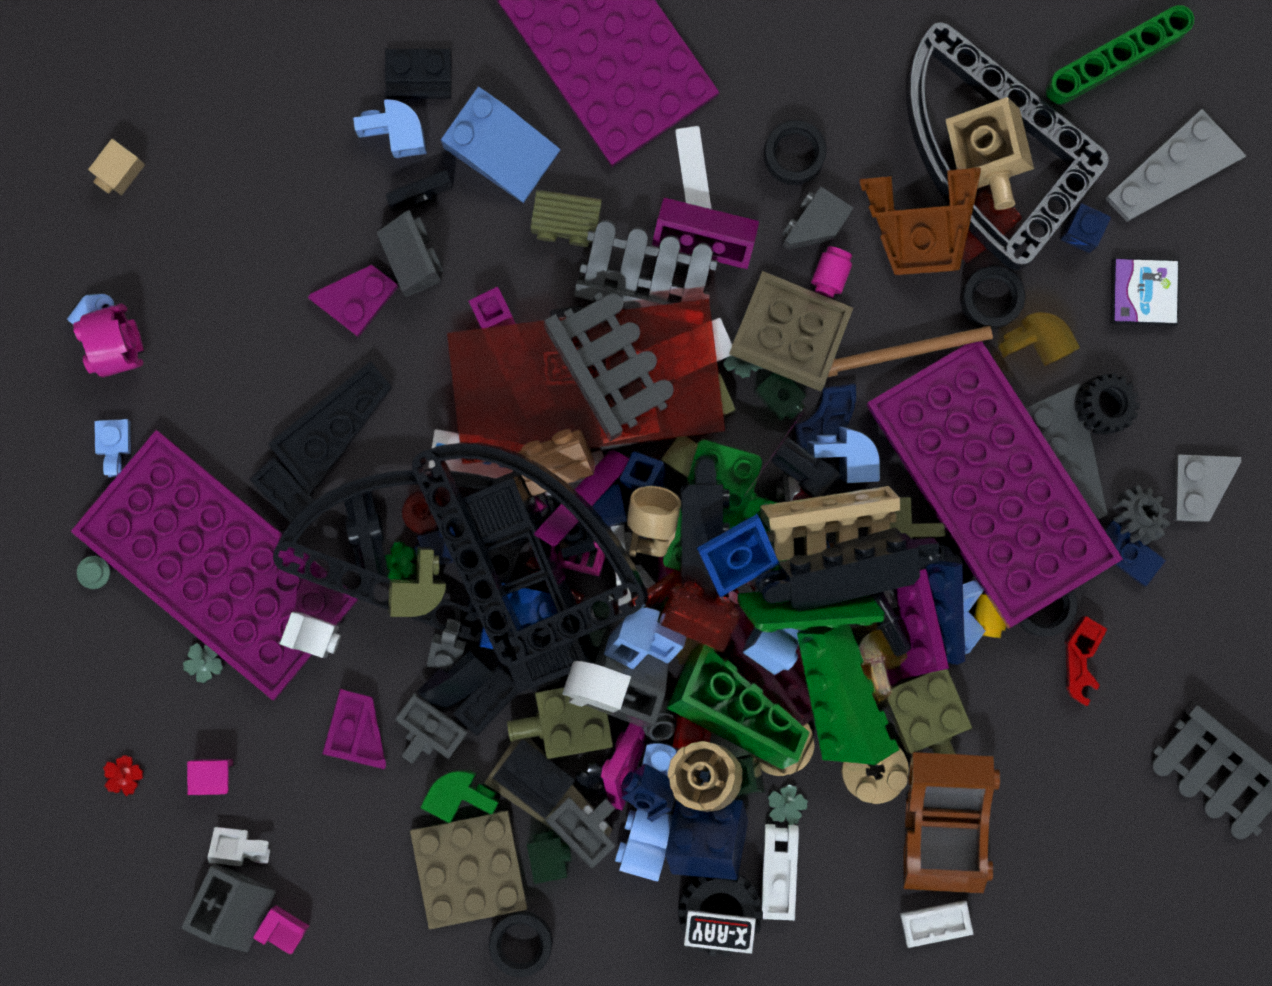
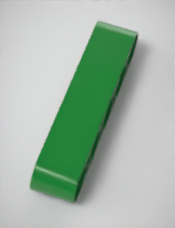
[1046,5,1194,105]

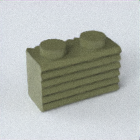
[531,190,602,247]

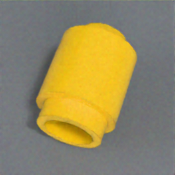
[974,593,1006,638]

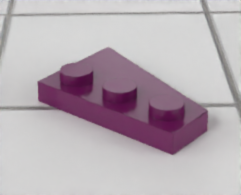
[897,569,949,679]

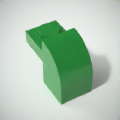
[420,770,500,823]

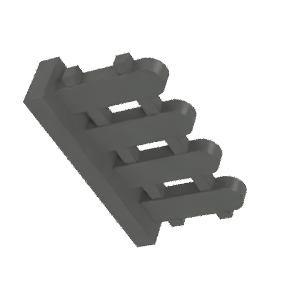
[574,219,718,327]
[544,292,674,442]
[1152,700,1272,839]

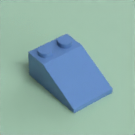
[441,86,561,203]

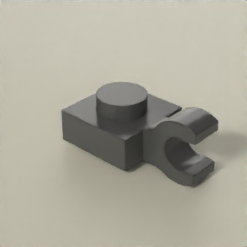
[427,618,467,672]

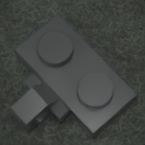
[395,693,468,764]
[545,796,616,869]

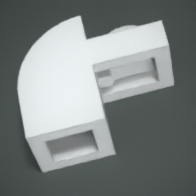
[562,661,631,713]

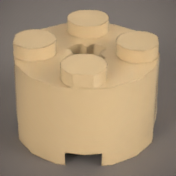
[667,741,743,812]

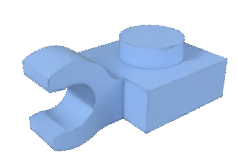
[95,419,131,477]

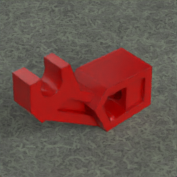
[1064,616,1108,706]

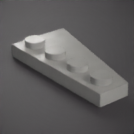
[1105,109,1246,222]

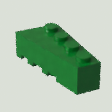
[797,624,899,765]
[667,641,810,769]

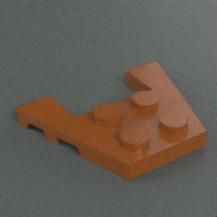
[859,167,981,275]

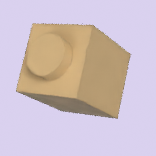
[88,139,145,196]

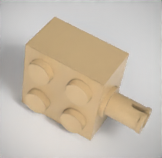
[946,97,1034,210]

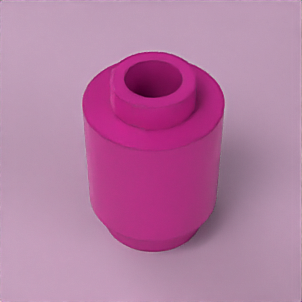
[811,246,853,298]

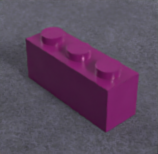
[652,198,759,269]

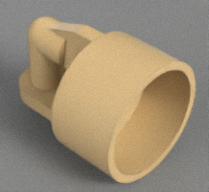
[627,486,681,557]

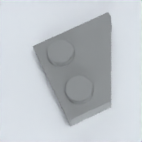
[1173,455,1241,522]

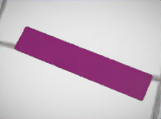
[534,450,629,546]

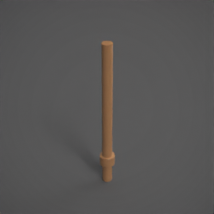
[828,326,993,377]

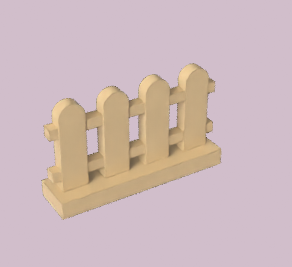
[760,486,900,572]

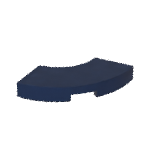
[794,384,856,452]

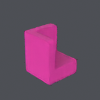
[187,759,233,795]
[253,905,309,954]

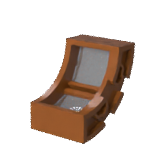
[903,752,1000,893]

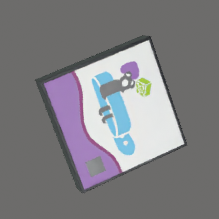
[1111,258,1180,326]

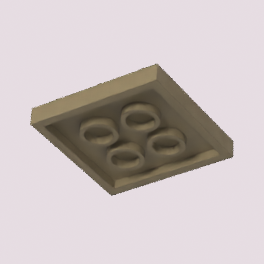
[729,271,853,391]
[410,810,528,930]

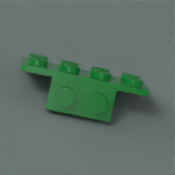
[663,439,762,571]
[737,560,885,632]

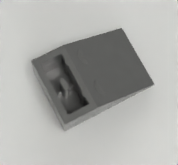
[585,611,669,727]

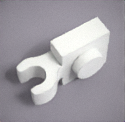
[208,827,271,866]

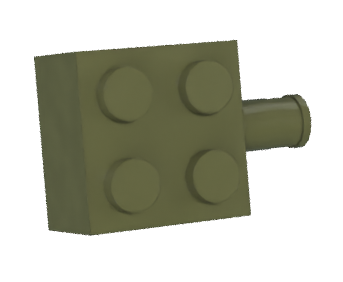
[881,669,972,754]
[507,687,613,759]

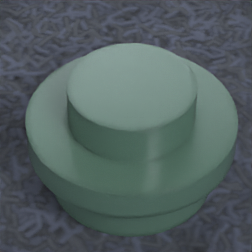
[77,556,111,589]

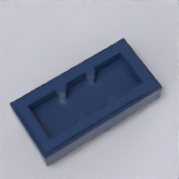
[1104,520,1166,587]

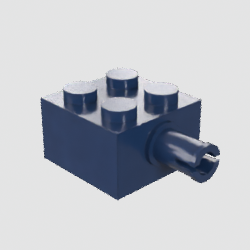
[665,774,748,880]

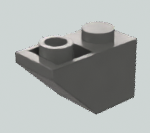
[782,187,854,250]

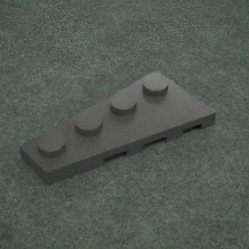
[1026,383,1108,519]

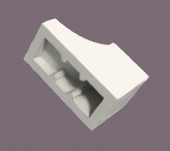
[280,612,341,658]

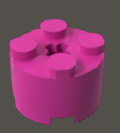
[73,303,144,378]

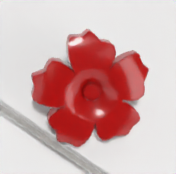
[103,755,144,796]

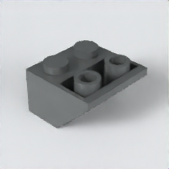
[377,210,444,297]
[181,864,277,953]

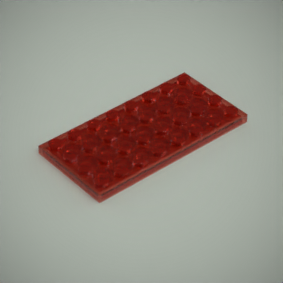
[447,299,726,465]

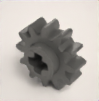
[1112,485,1170,545]

